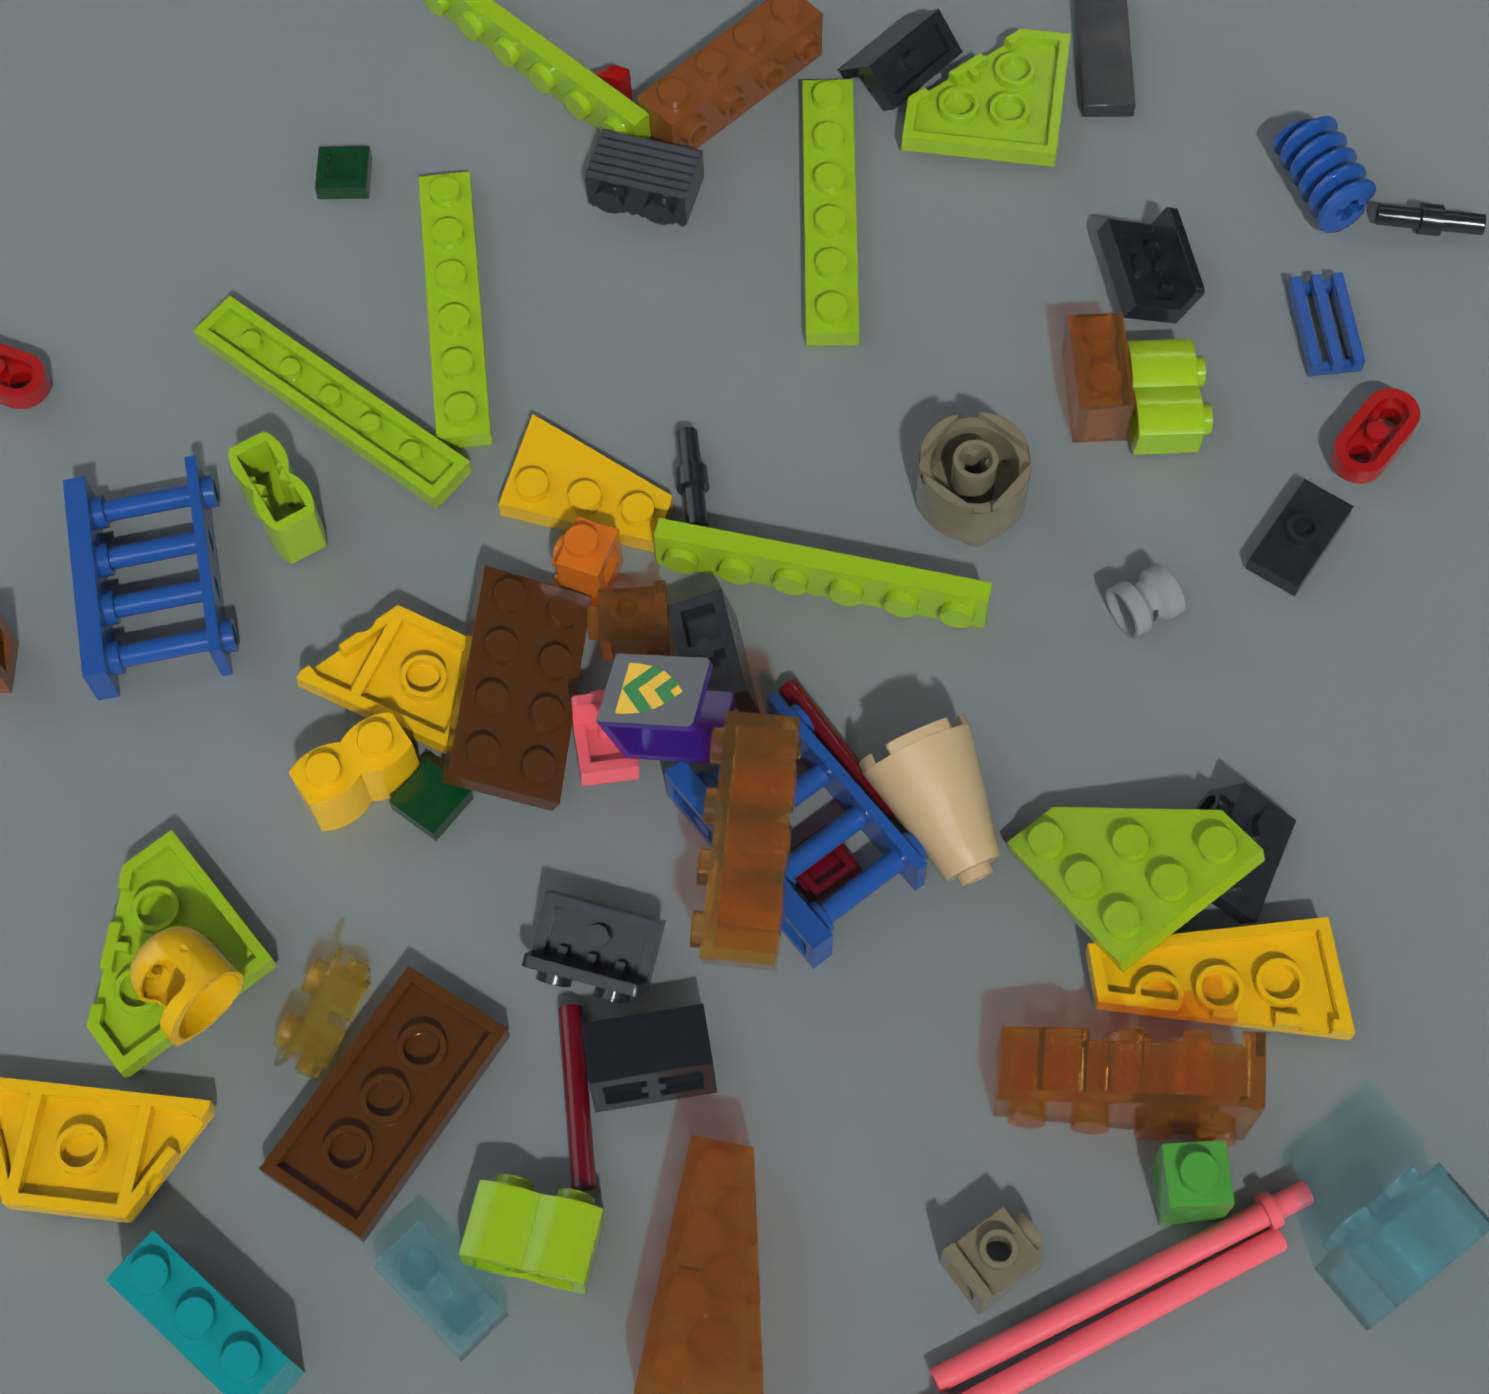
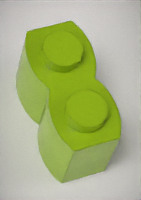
[1121,339,1213,455]
[228,431,327,564]
[458,1174,605,1294]

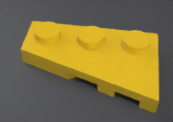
[498,414,674,553]

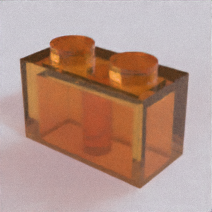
[1062,312,1135,443]

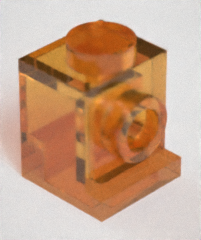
[587,580,671,660]

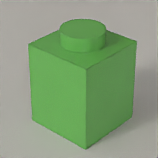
[1151,1140,1235,1225]

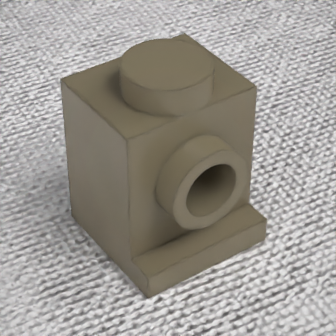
[939,1206,1044,1315]

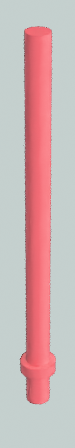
[929,1180,1314,1393]
[945,1228,1288,1394]

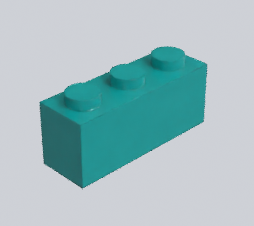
[105,1230,305,1394]

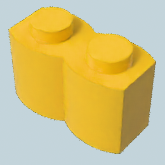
[289,712,420,831]

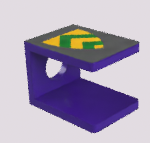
[596,653,736,764]

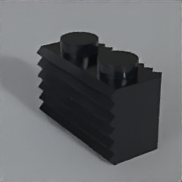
[585,128,704,227]

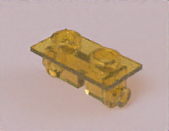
[272,946,371,1080]

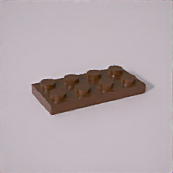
[441,566,592,811]
[259,965,510,1243]

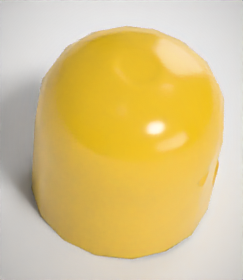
[129,926,244,1046]

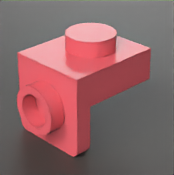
[571,690,640,787]

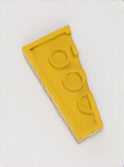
[1085,917,1355,1041]

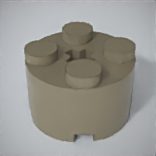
[916,412,1031,547]

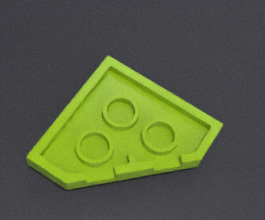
[901,28,1071,167]
[1006,807,1265,972]
[86,829,278,1080]

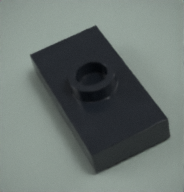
[1246,479,1354,597]

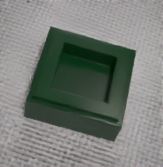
[315,146,372,199]
[389,758,474,841]

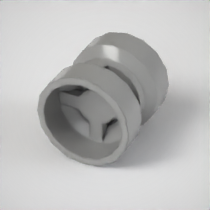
[1106,563,1186,639]

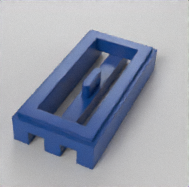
[1287,272,1365,377]

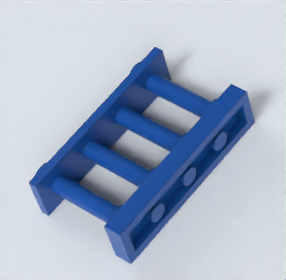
[62,455,239,701]
[665,692,927,969]

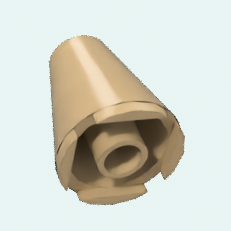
[859,713,1000,887]

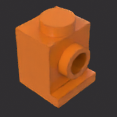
[551,516,623,608]

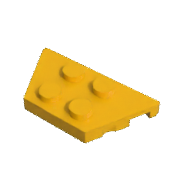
[296,605,467,754]
[0,1077,216,1223]

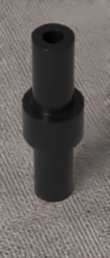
[1375,202,1486,236]
[675,427,710,527]

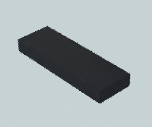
[1074,0,1136,117]

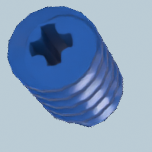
[1272,116,1376,233]

